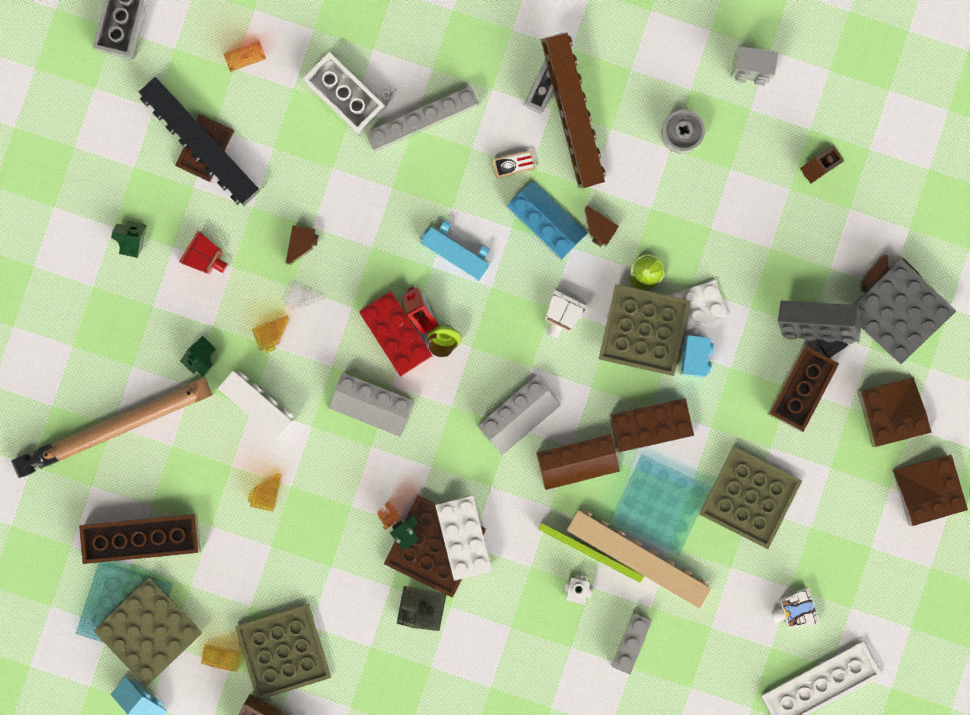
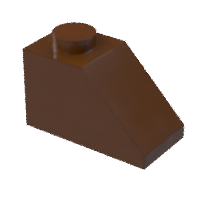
[800,146,844,184]
[584,206,619,247]
[286,225,319,265]
[860,255,889,293]

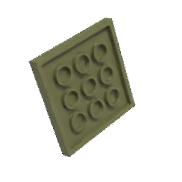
[599,284,691,376]
[699,446,802,549]
[93,577,203,687]
[235,604,331,699]

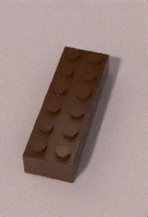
[79,514,201,564]

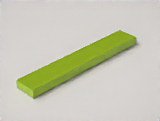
[538,522,644,583]

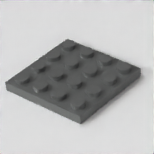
[853,258,956,364]

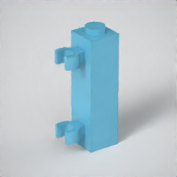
[420,220,490,281]

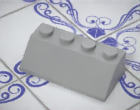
[329,372,414,437]
[478,376,560,455]

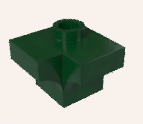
[111,221,147,258]
[180,336,216,377]
[390,515,419,551]

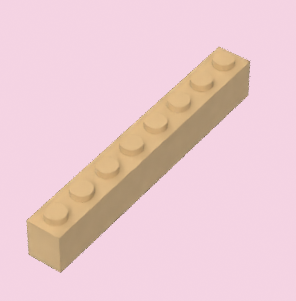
[566,509,711,609]

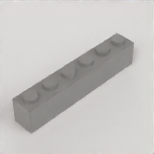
[366,86,479,153]

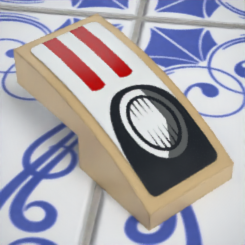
[492,150,536,179]

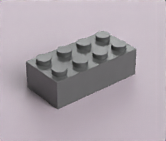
[778,300,862,344]

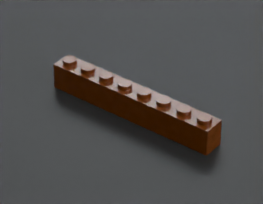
[540,32,606,188]

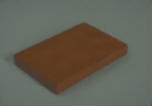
[175,114,235,182]

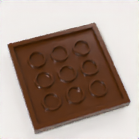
[384,495,487,598]

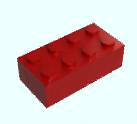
[359,291,433,377]

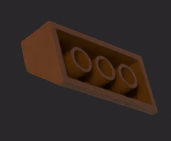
[536,434,620,490]

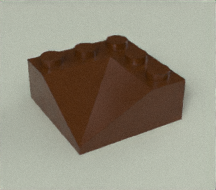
[858,377,932,447]
[892,454,968,526]

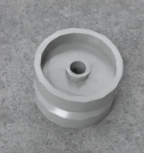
[661,109,705,154]

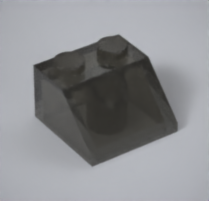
[396,586,446,631]

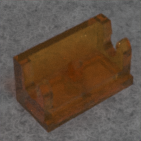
[224,40,266,72]
[377,501,402,530]

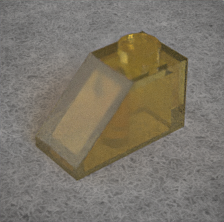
[252,315,290,353]
[248,473,282,512]
[201,644,242,672]

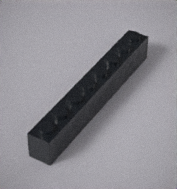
[139,77,260,206]

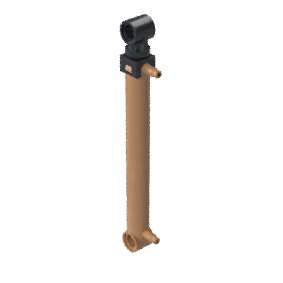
[11,377,213,479]

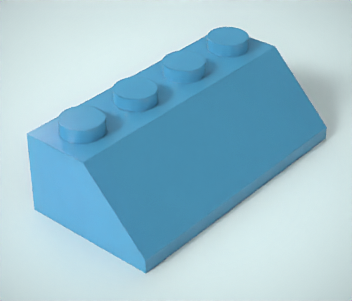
[507,180,588,260]

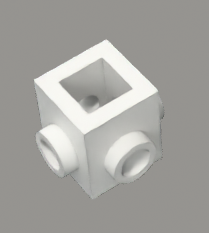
[564,575,593,605]

